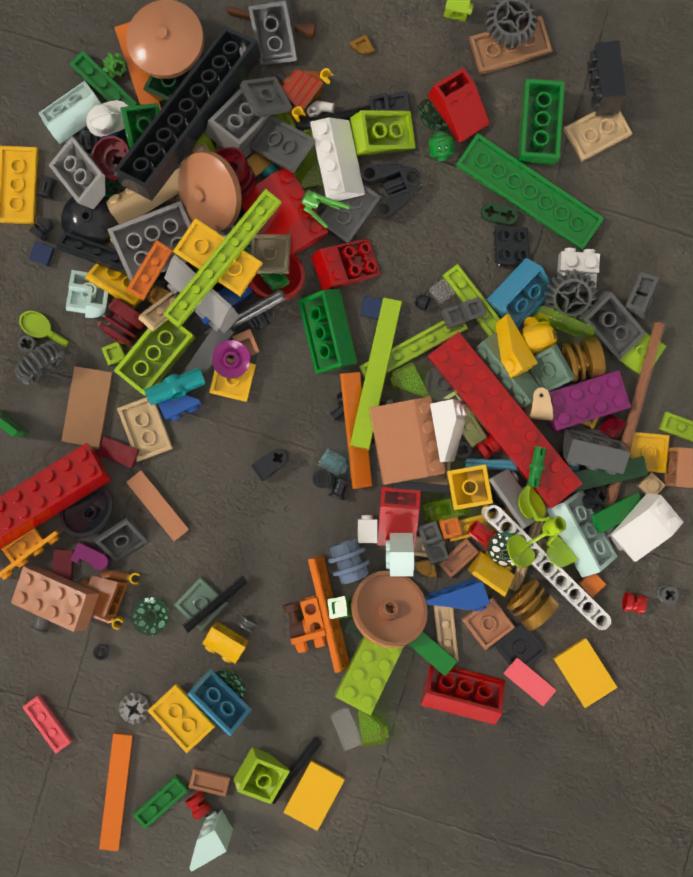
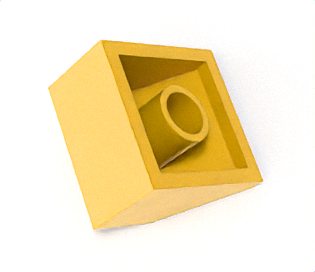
[447,464,493,510]
[467,551,514,597]
[202,621,249,664]

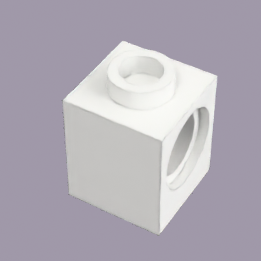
[358,515,377,543]

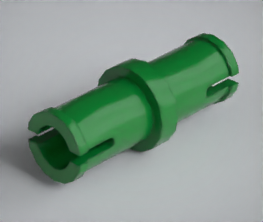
[527,446,547,488]

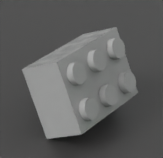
[205,88,271,151]

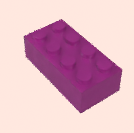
[541,370,631,431]

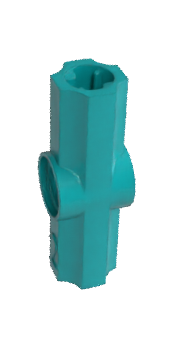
[144,368,205,406]

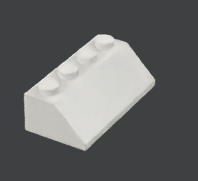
[310,118,365,201]

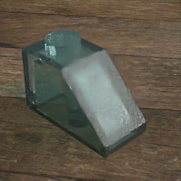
[318,448,349,476]

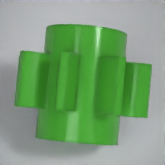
[102,53,127,78]

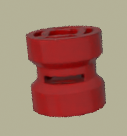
[475,435,501,460]
[622,592,647,615]
[185,791,212,820]

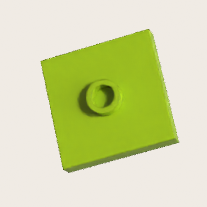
[612,333,666,375]

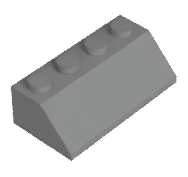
[164,255,240,333]

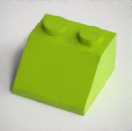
[234,747,290,804]

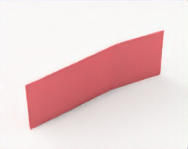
[503,658,557,706]

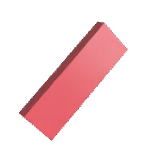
[23,694,73,754]

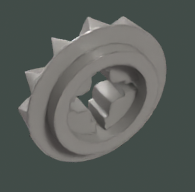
[118,693,150,725]

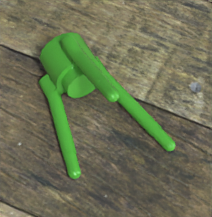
[301,190,350,228]

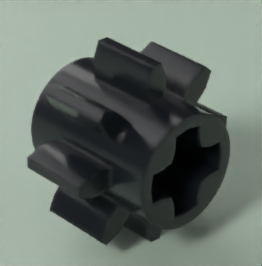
[75,130,100,154]
[248,310,271,330]
[582,487,607,512]

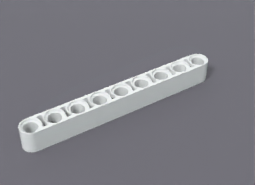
[481,503,611,630]

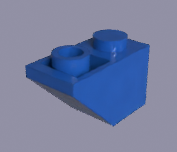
[158,395,203,422]

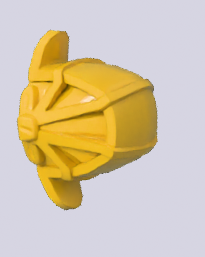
[522,317,558,356]

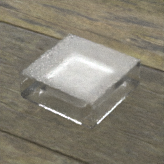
[428,278,455,305]

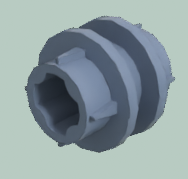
[328,539,370,584]

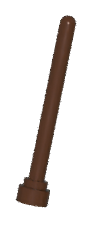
[227,7,317,39]

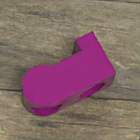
[70,541,111,570]

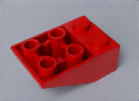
[427,67,490,143]
[311,239,380,290]
[377,487,421,548]

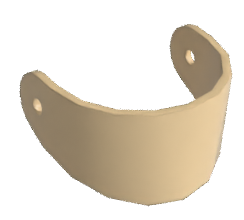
[525,387,553,421]

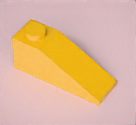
[495,314,538,378]

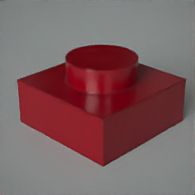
[598,414,627,440]

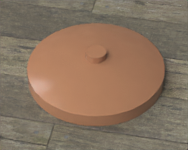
[126,0,204,79]
[178,151,242,232]
[351,571,428,648]

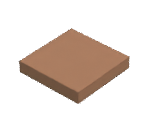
[461,596,515,650]

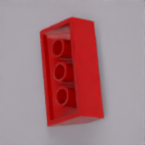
[421,664,505,725]

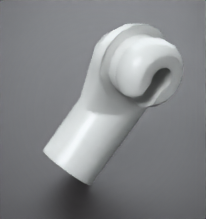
[307,101,335,118]

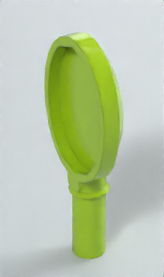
[19,311,69,348]

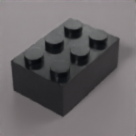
[587,41,626,116]

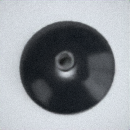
[61,196,119,245]
[59,486,114,538]

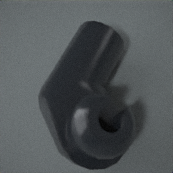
[330,392,344,421]

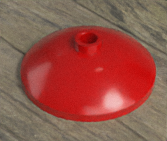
[249,255,305,300]

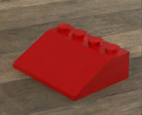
[241,168,328,257]

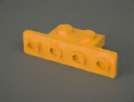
[0,528,63,580]

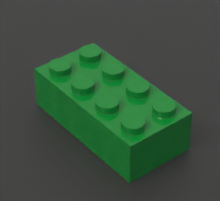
[517,79,565,165]

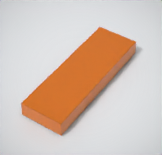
[126,240,173,301]

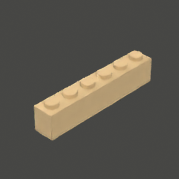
[106,142,210,224]

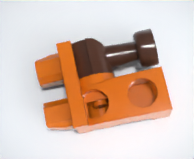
[282,595,326,653]

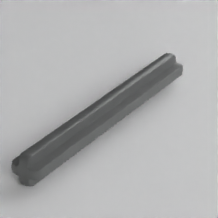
[204,290,286,337]

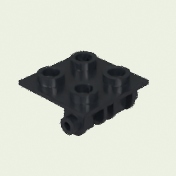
[493,225,529,267]

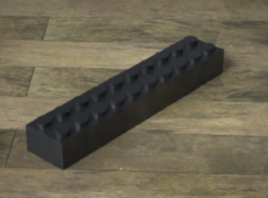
[114,26,261,201]

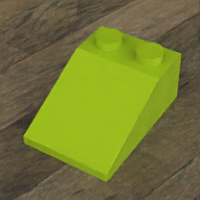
[350,110,416,156]

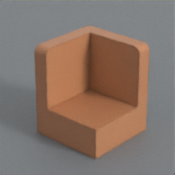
[232,329,260,356]

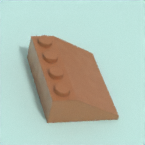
[369,397,445,485]

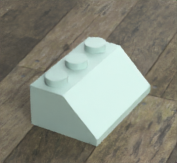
[39,81,101,144]
[190,810,233,872]

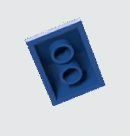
[424,577,490,612]

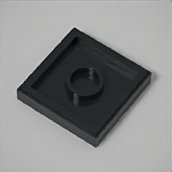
[493,622,547,666]

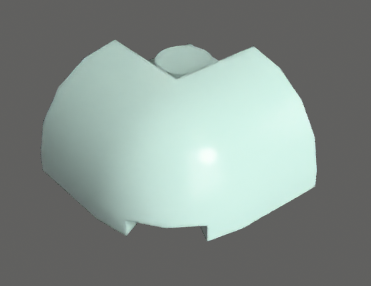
[66,270,108,318]

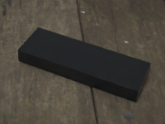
[392,481,451,493]

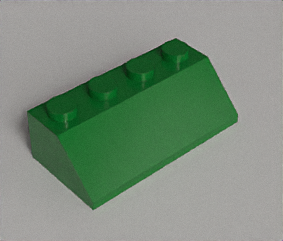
[298,289,357,374]

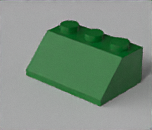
[120,103,160,149]

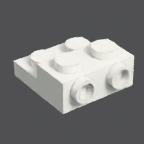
[557,248,600,294]

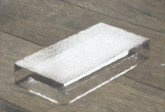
[330,707,363,751]

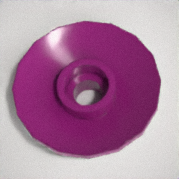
[212,340,250,379]

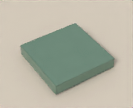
[530,344,576,392]
[174,577,228,631]

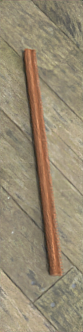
[604,322,666,507]

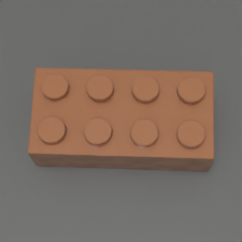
[11,566,99,632]

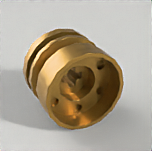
[561,336,606,383]
[506,579,559,631]

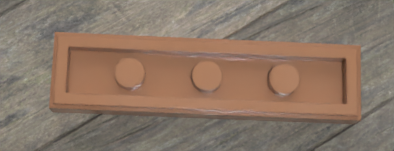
[126,470,190,542]

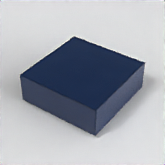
[29,241,55,266]
[360,296,382,319]

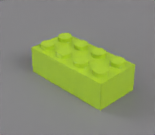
[114,320,196,396]
[334,636,404,715]

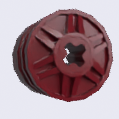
[91,136,130,182]
[215,147,257,199]
[96,297,145,347]

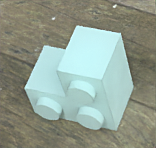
[386,533,414,576]

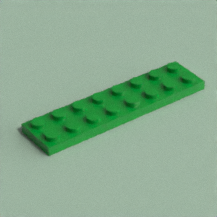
[456,133,604,251]

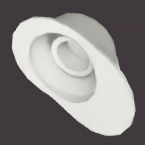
[86,100,128,137]

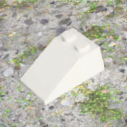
[430,399,467,462]
[611,493,684,562]

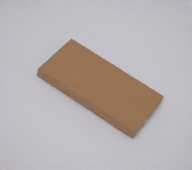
[468,15,553,75]
[61,366,113,448]

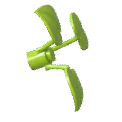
[507,486,578,568]

